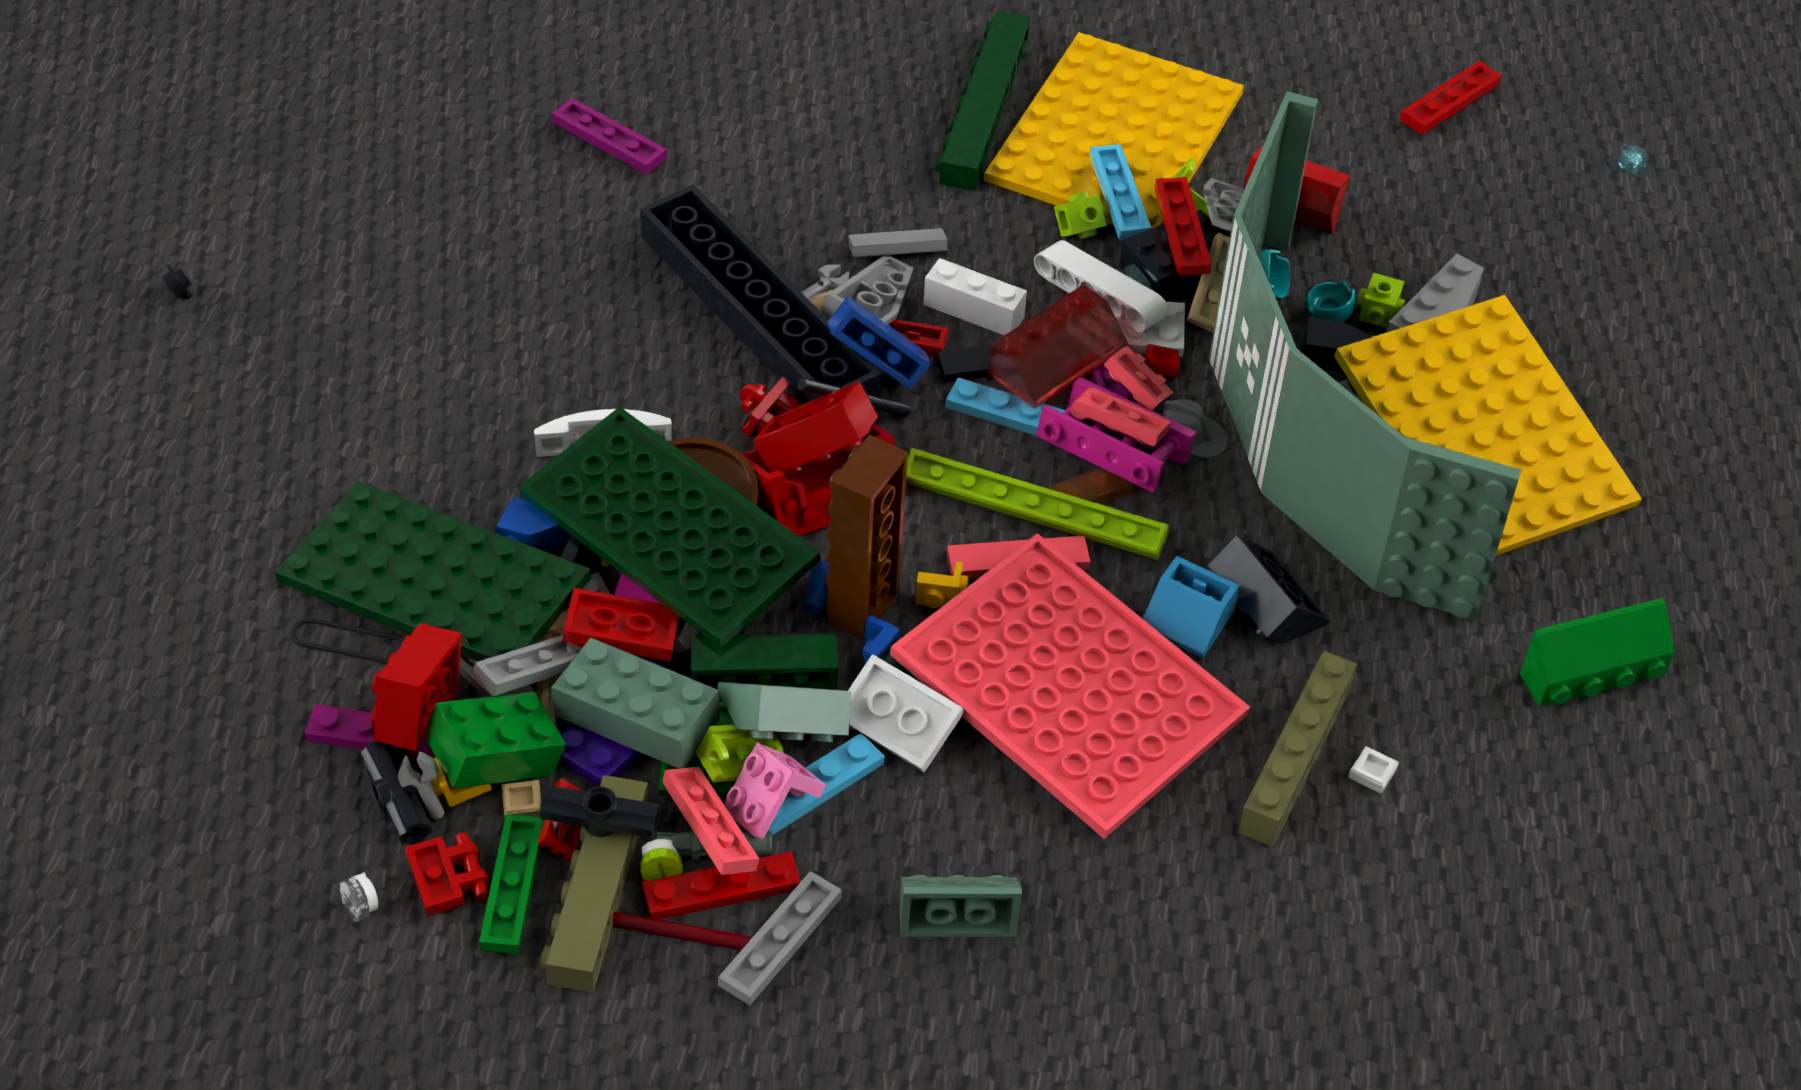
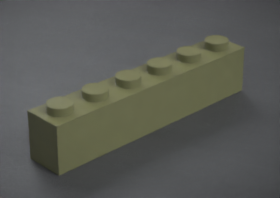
[1238,651,1357,847]
[541,775,648,993]

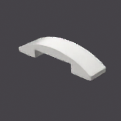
[534,409,672,457]

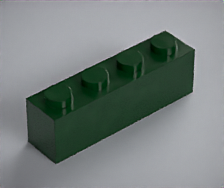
[691,633,838,690]

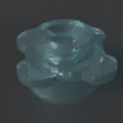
[1617,143,1649,174]

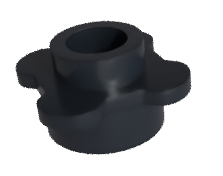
[162,264,192,298]

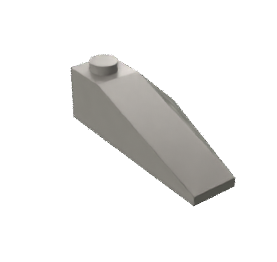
[1203,178,1244,232]
[821,255,913,325]

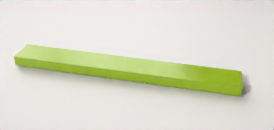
[906,448,1170,560]

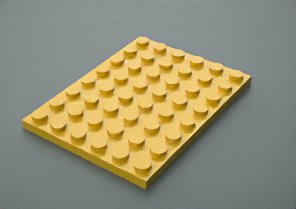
[984,32,1244,229]
[1334,295,1642,555]

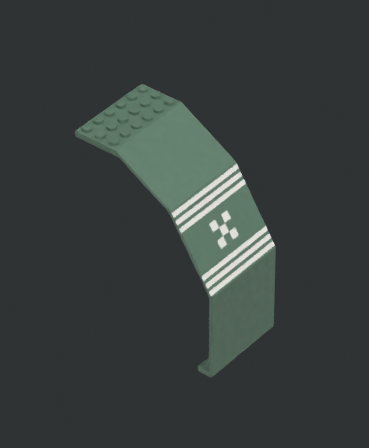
[1209,91,1521,620]

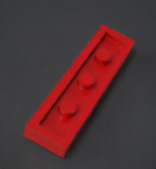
[1400,61,1502,135]
[1154,177,1212,276]
[642,851,801,920]

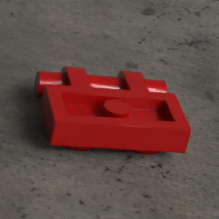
[405,832,490,916]

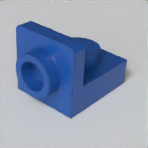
[862,615,900,666]

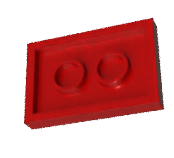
[562,588,679,661]

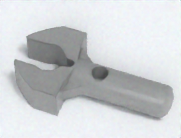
[801,265,849,300]
[398,752,444,820]

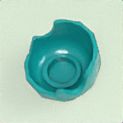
[1257,249,1290,299]
[1306,281,1355,322]

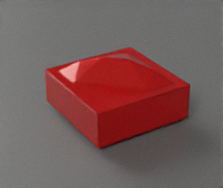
[1144,344,1180,379]

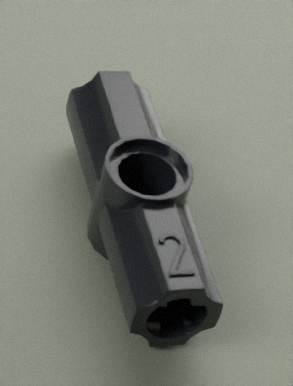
[361,741,432,845]
[539,785,661,839]

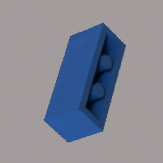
[828,296,931,390]

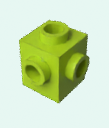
[1054,191,1107,239]
[1356,273,1405,329]

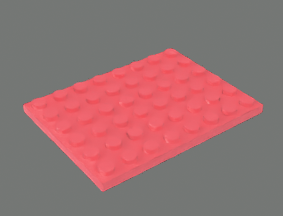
[890,533,1250,839]

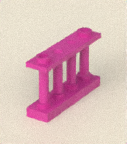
[1036,377,1197,493]

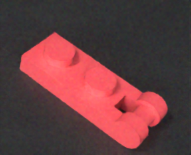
[1070,388,1171,447]

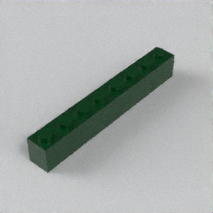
[935,10,1031,191]

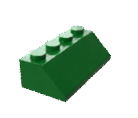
[1520,598,1675,707]

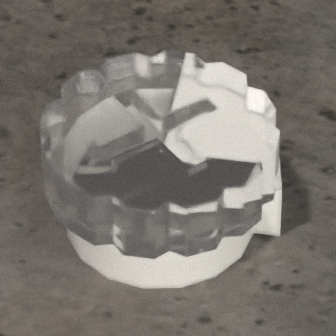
[340,872,378,922]

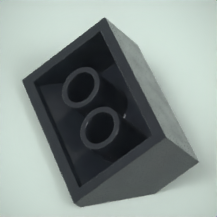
[1209,535,1330,644]

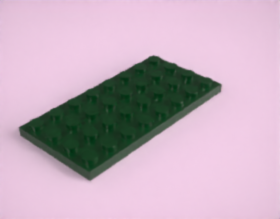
[519,406,821,648]
[274,481,591,662]

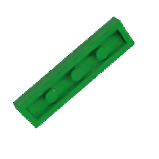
[479,814,544,954]

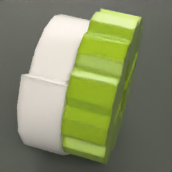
[640,839,683,881]

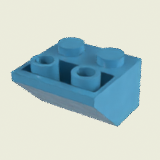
[1143,556,1240,658]

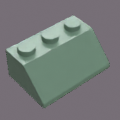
[718,682,851,742]
[899,875,1022,937]

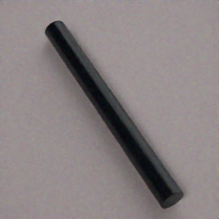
[798,377,911,417]

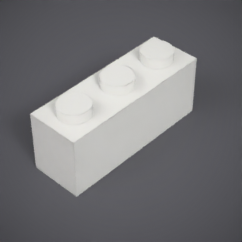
[923,258,1027,338]

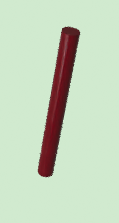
[612,912,753,950]

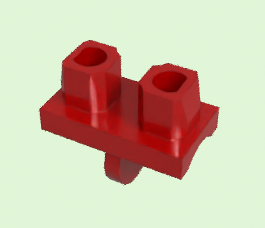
[739,377,799,436]

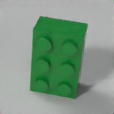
[424,692,566,789]

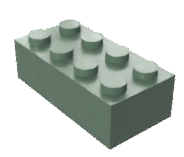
[551,638,720,768]

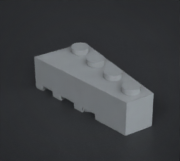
[1386,254,1484,333]

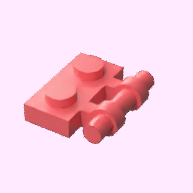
[1104,346,1174,411]

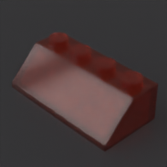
[988,284,1128,409]

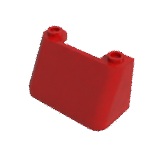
[741,423,895,536]

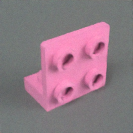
[724,742,827,840]

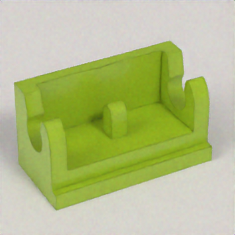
[696,725,784,782]

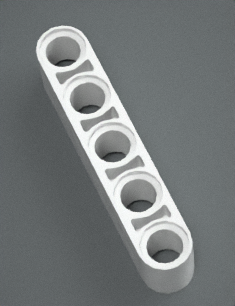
[1034,240,1168,333]

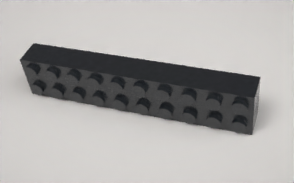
[640,184,881,404]

